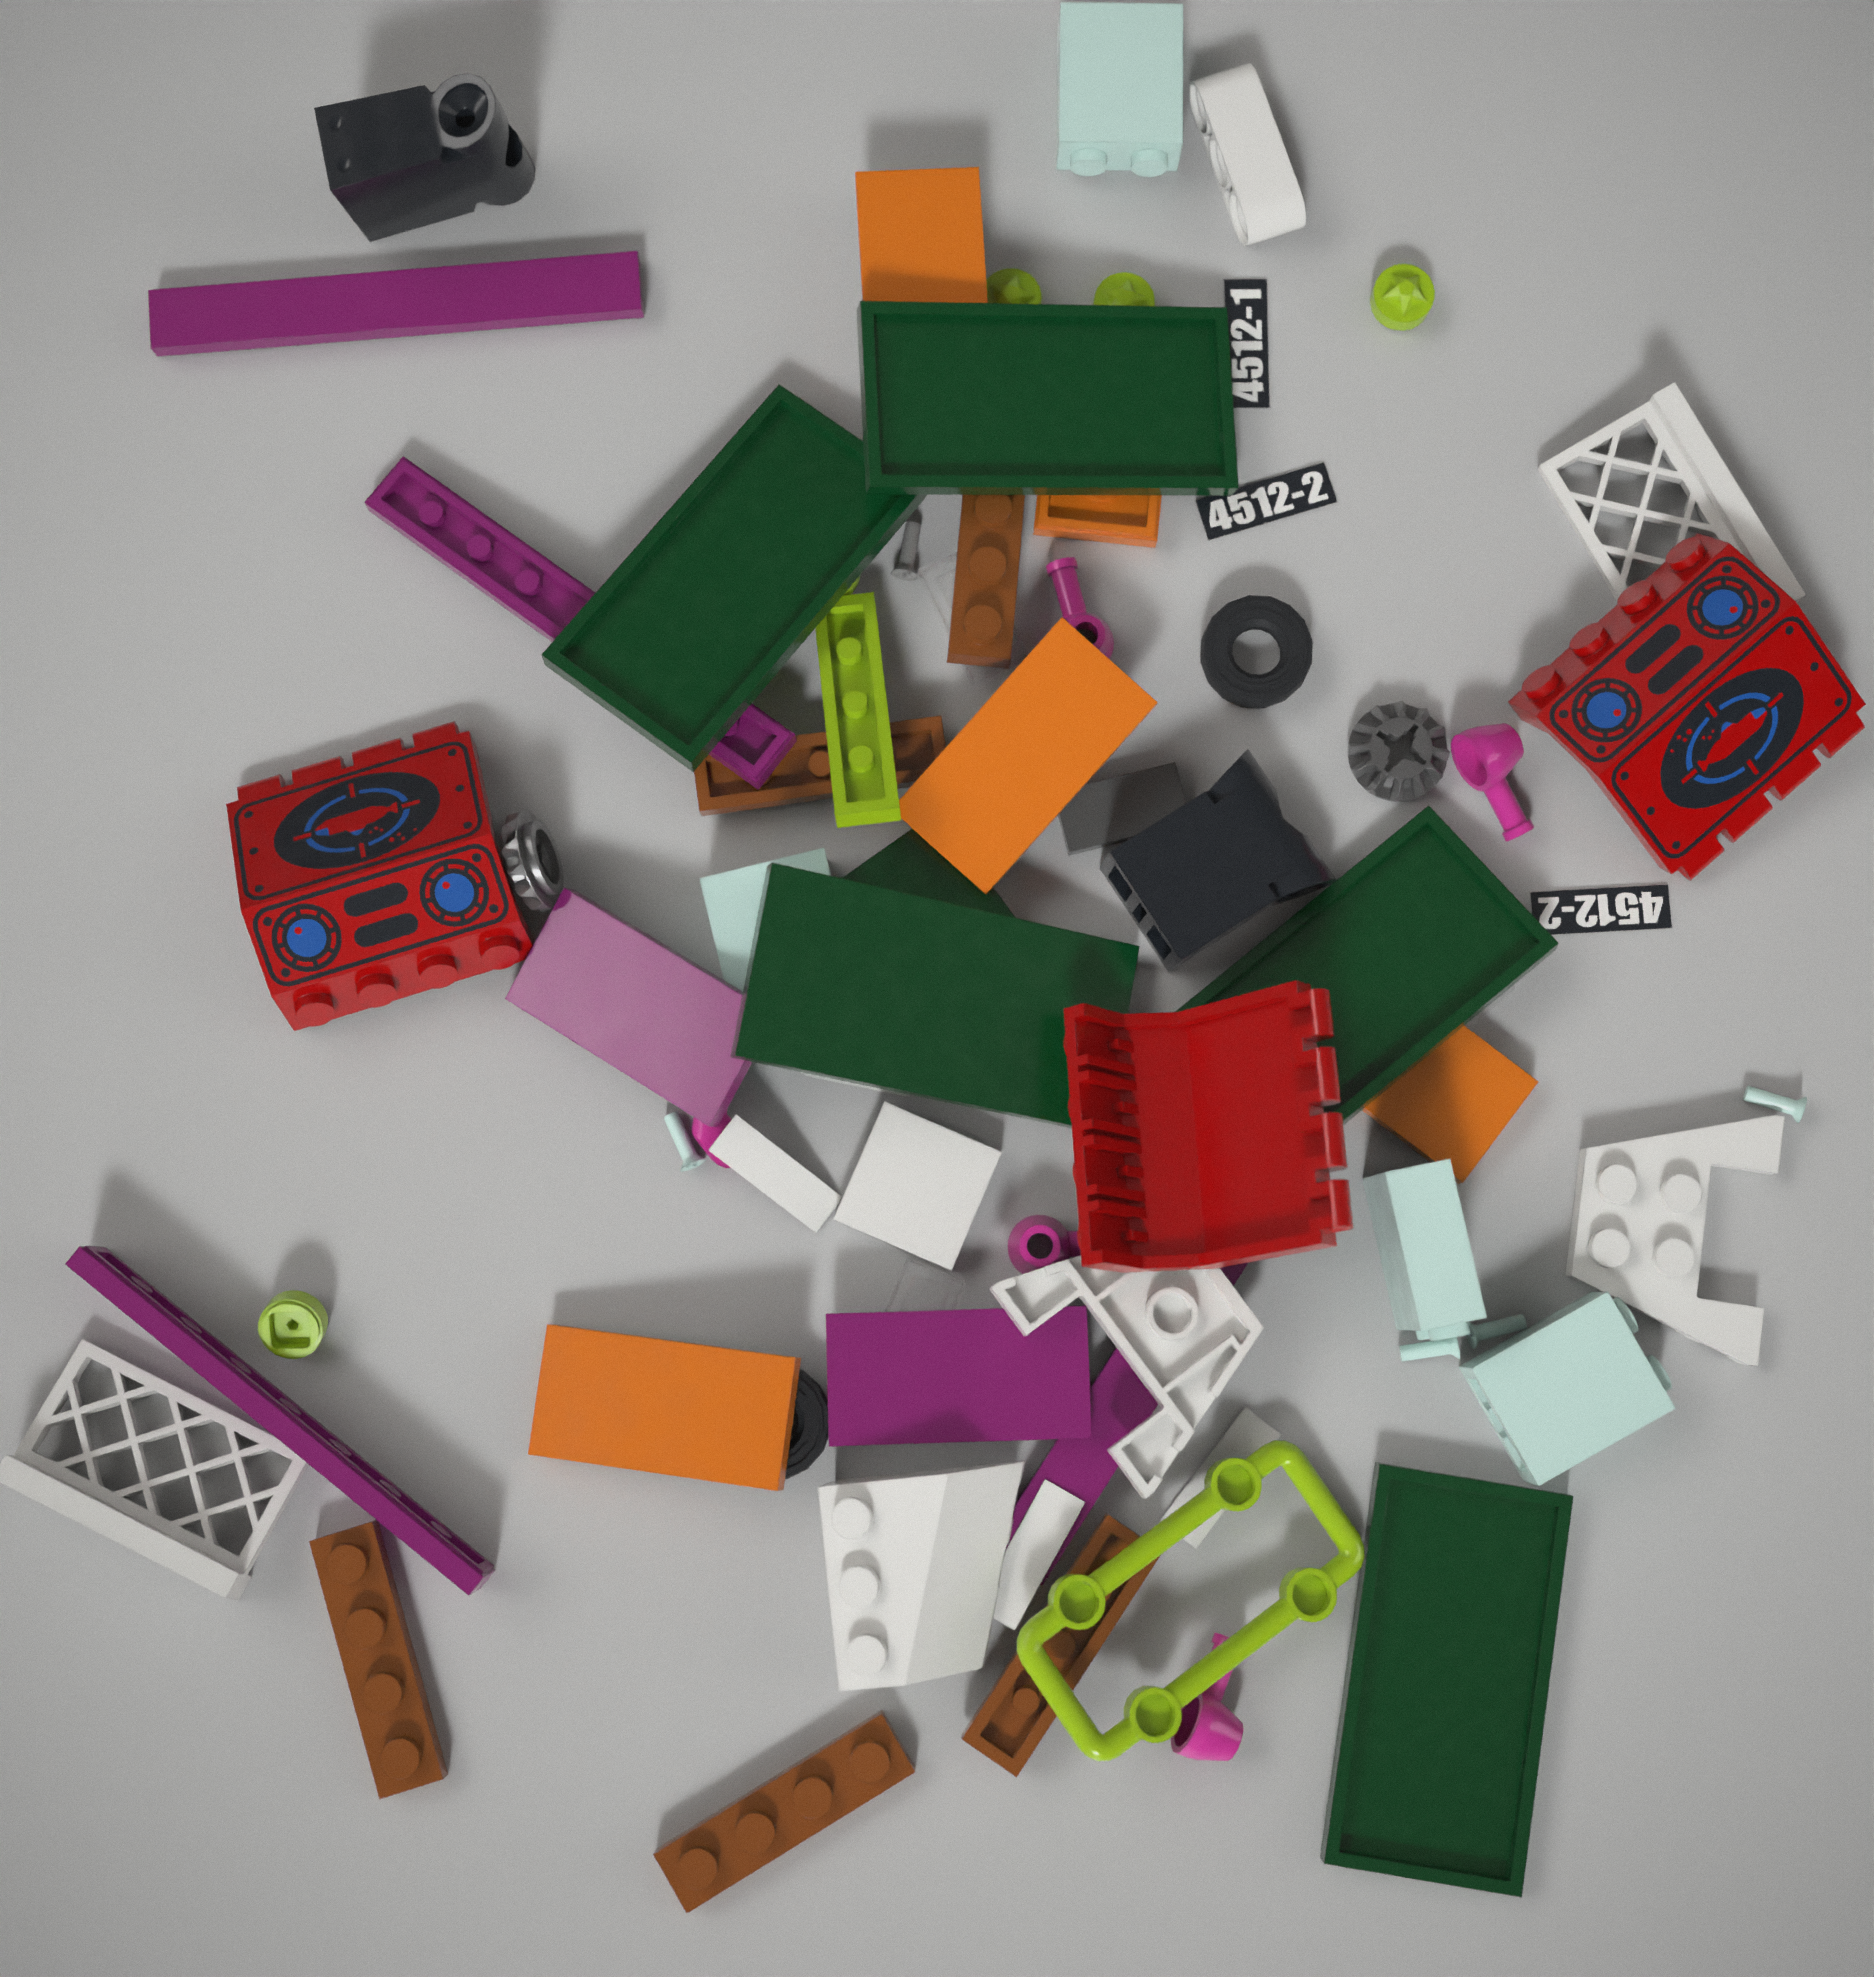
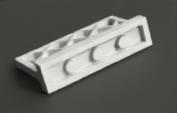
[1538,382,1806,604]
[0,1339,309,1600]

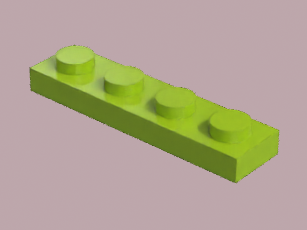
[815,592,901,828]

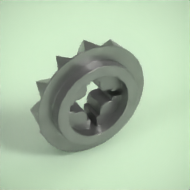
[1347,700,1451,802]
[500,810,564,911]

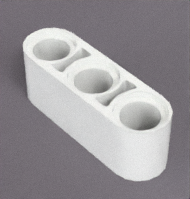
[1189,63,1306,246]

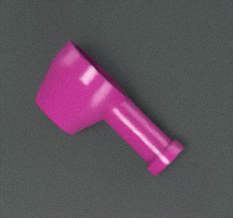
[1046,557,1114,659]
[1451,723,1534,842]
[1007,1215,1081,1274]
[1171,1632,1243,1761]

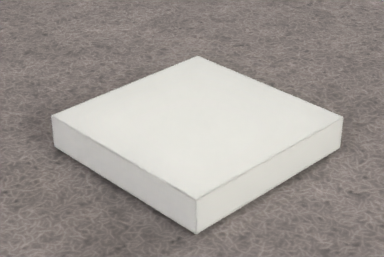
[833,1101,1002,1271]

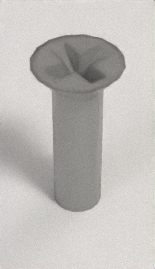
[891,521,921,581]

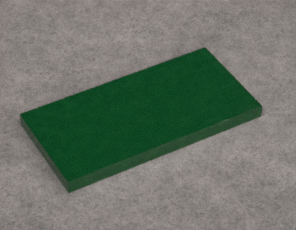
[857,301,1239,496]
[541,384,927,772]
[1175,805,1559,1125]
[730,862,1140,1128]
[1320,1462,1574,1897]

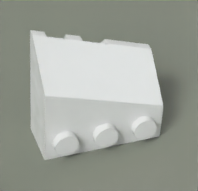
[818,1460,1026,1691]

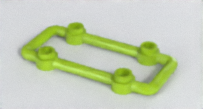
[1017,1440,1365,1761]

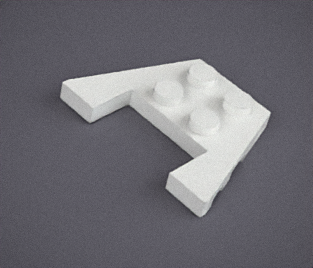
[1565,1115,1785,1366]
[989,1256,1264,1499]

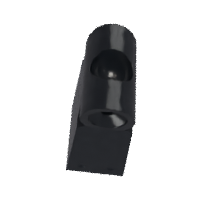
[314,73,535,242]
[1099,749,1336,973]

